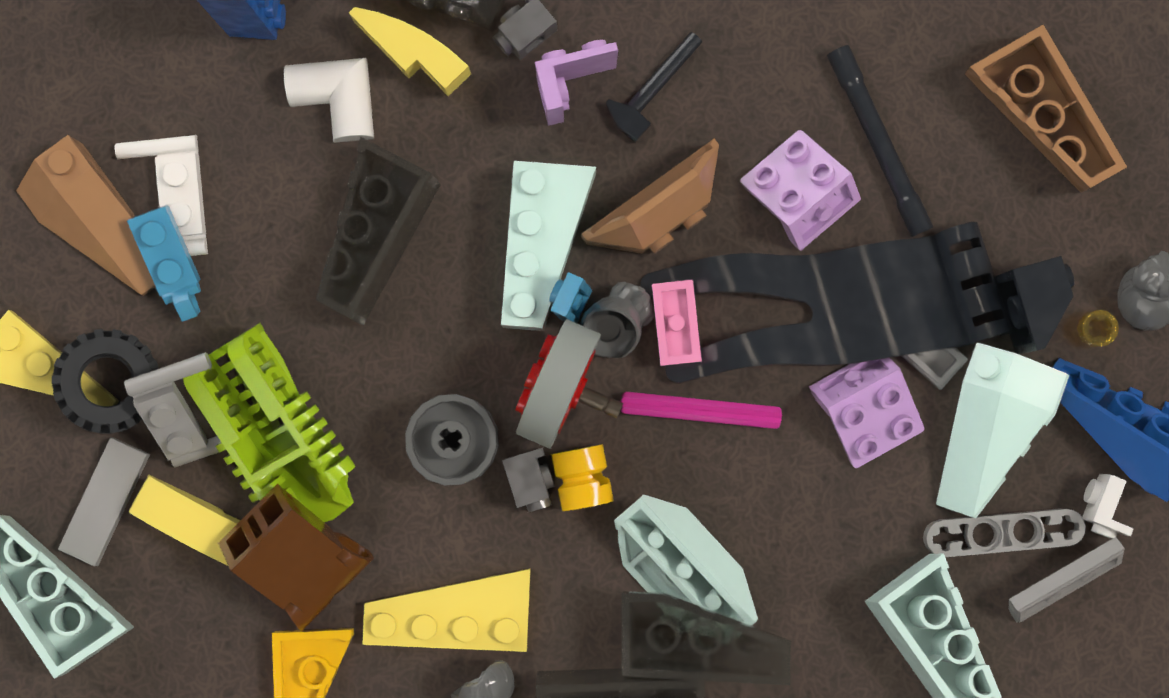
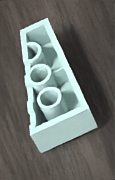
[864,553,1002,698]

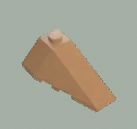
[16,135,156,296]

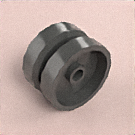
[405,394,499,486]

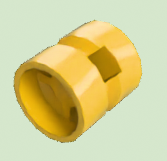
[551,444,614,511]

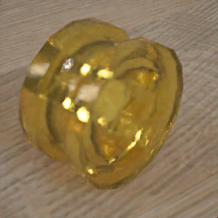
[1077,310,1119,347]

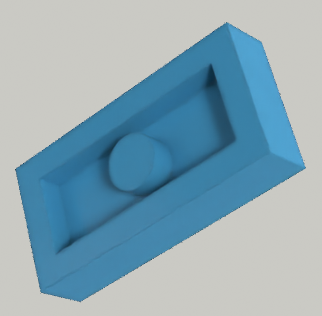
[549,272,592,323]

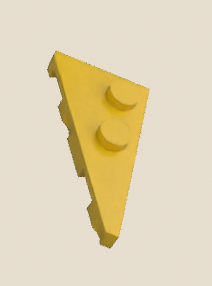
[272,628,354,698]

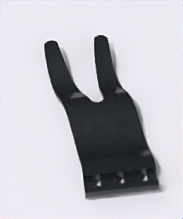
[641,222,1013,384]

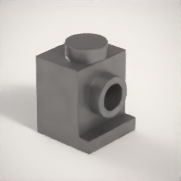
[493,0,557,60]
[502,448,555,512]

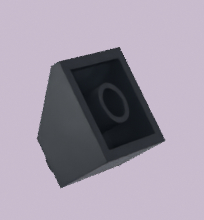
[995,256,1074,354]

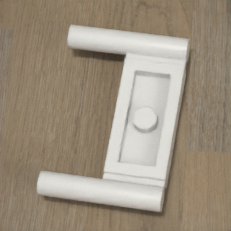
[115,135,208,256]

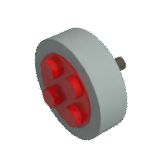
[515,319,623,449]

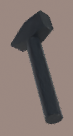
[606,32,702,143]

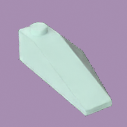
[936,343,1069,519]

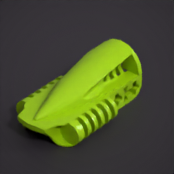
[183,323,356,522]

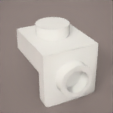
[1082,474,1133,539]

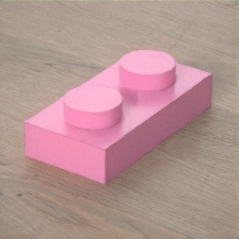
[652,280,702,366]

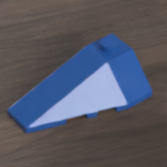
[1052,358,1169,502]

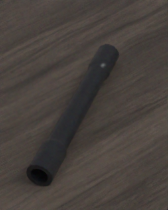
[827,45,934,238]

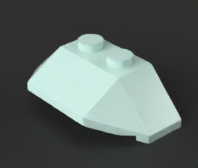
[614,494,758,644]

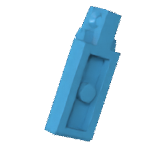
[127,204,201,322]

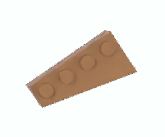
[965,25,1127,192]

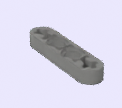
[923,508,1086,557]

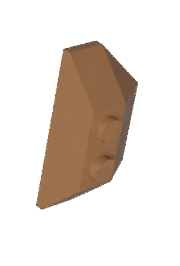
[581,138,719,254]

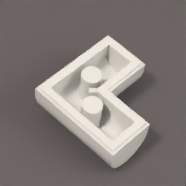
[284,58,374,143]

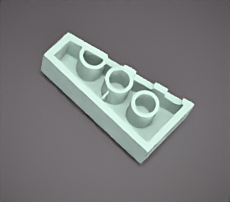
[501,161,596,331]
[0,515,134,679]

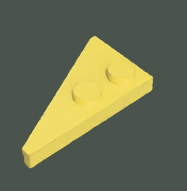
[0,310,119,406]

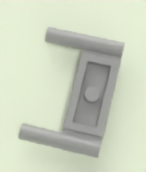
[124,352,221,468]

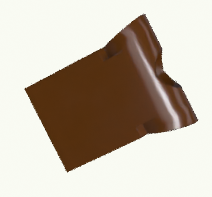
[218,484,374,632]

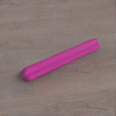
[621,392,782,429]

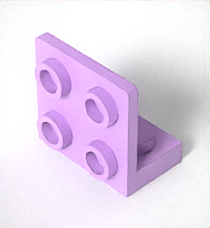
[535,40,618,126]
[741,130,861,251]
[809,358,924,468]

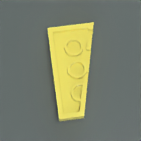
[363,568,531,652]

